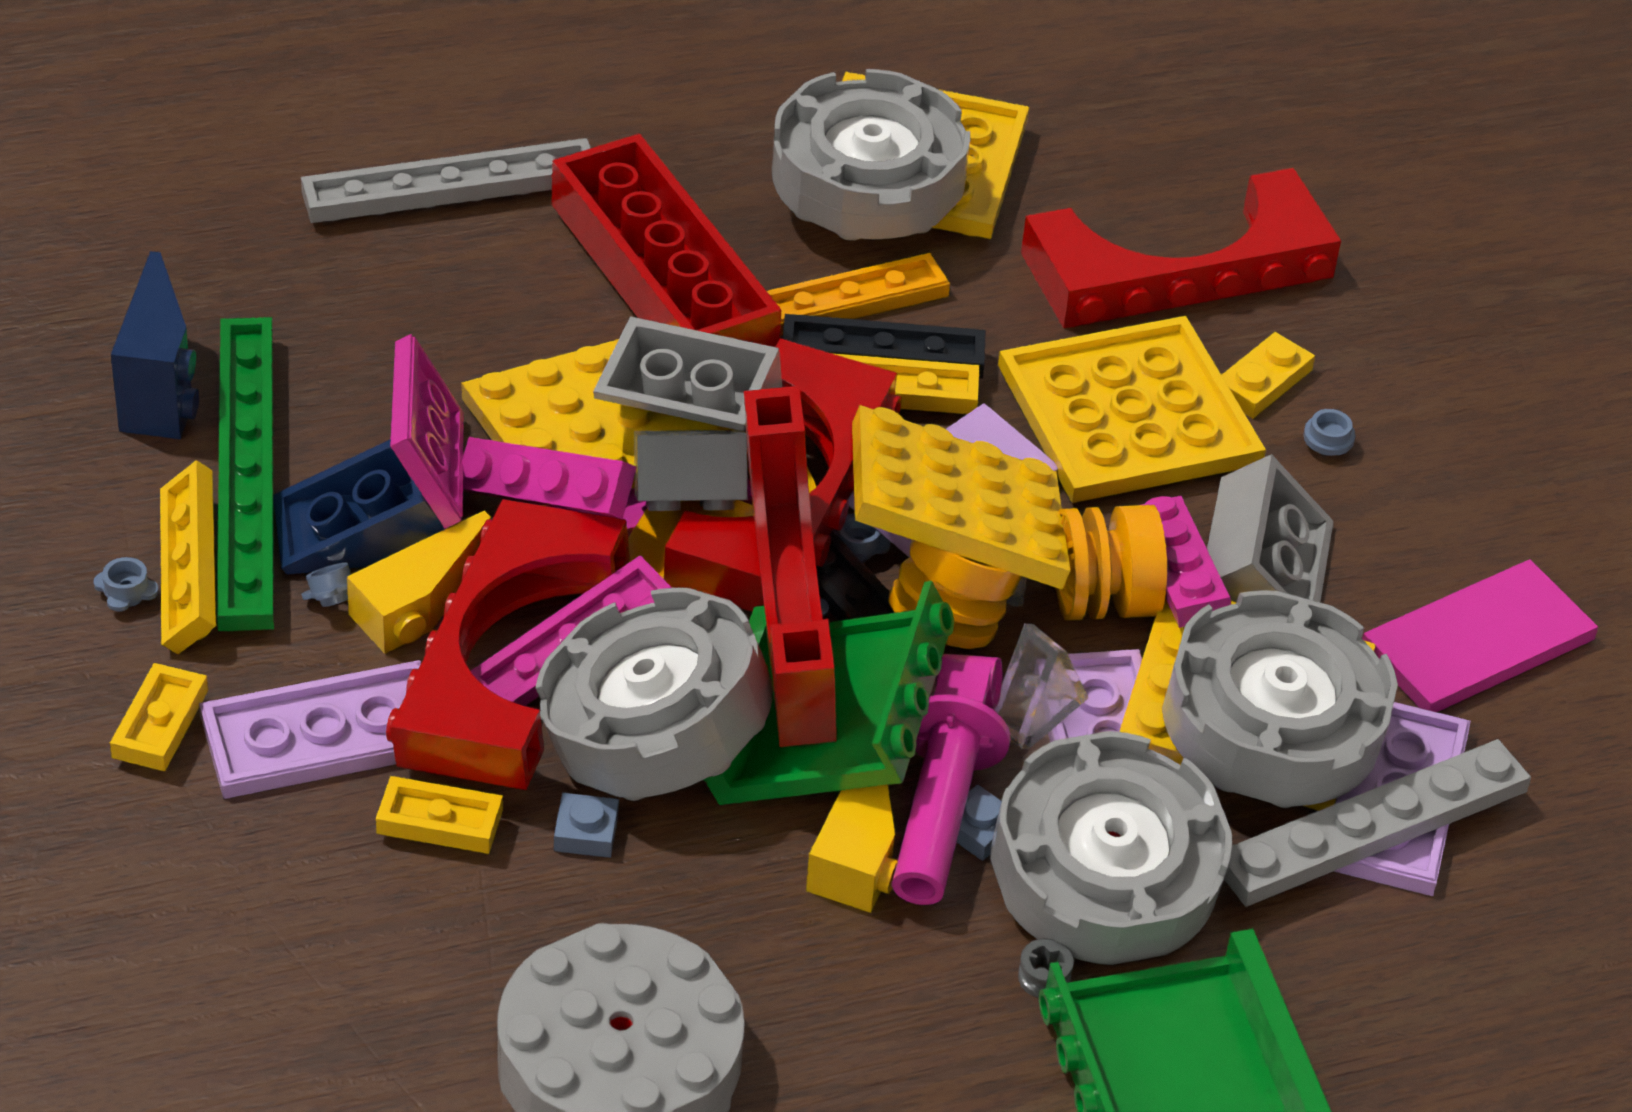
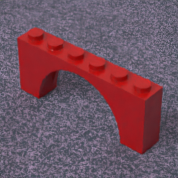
[1021,168,1341,329]
[664,338,902,612]
[744,386,837,747]
[386,499,630,790]

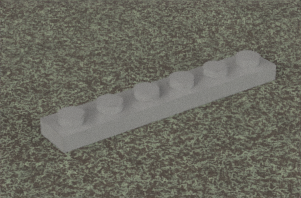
[301,138,591,223]
[1224,739,1531,907]

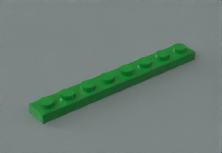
[217,317,274,631]

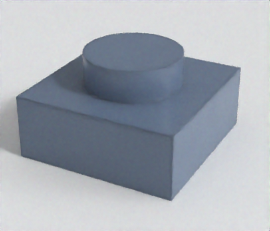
[957,784,1002,861]
[554,793,619,858]

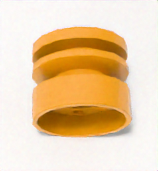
[1054,505,1167,621]
[889,540,1022,649]

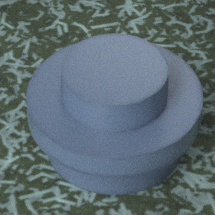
[1303,409,1356,456]

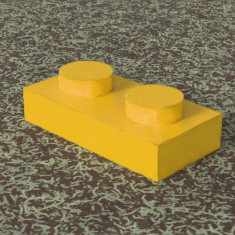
[1222,332,1315,419]
[110,663,208,771]
[375,776,503,854]

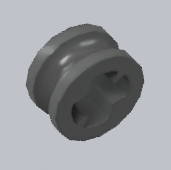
[1018,939,1074,998]

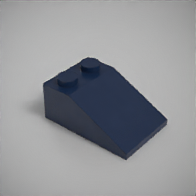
[111,251,199,439]
[274,439,453,575]

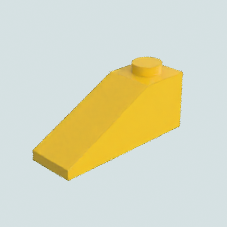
[347,510,491,654]
[806,785,898,913]

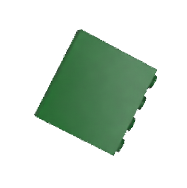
[704,581,954,805]
[1039,929,1331,1112]

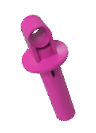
[892,654,1010,905]

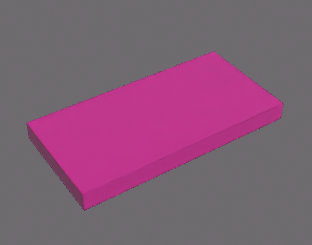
[390,334,464,528]
[1362,559,1598,712]

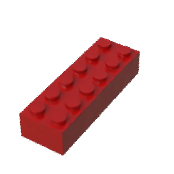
[552,133,782,347]

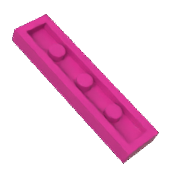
[462,437,637,519]
[1142,496,1231,628]
[470,555,672,706]

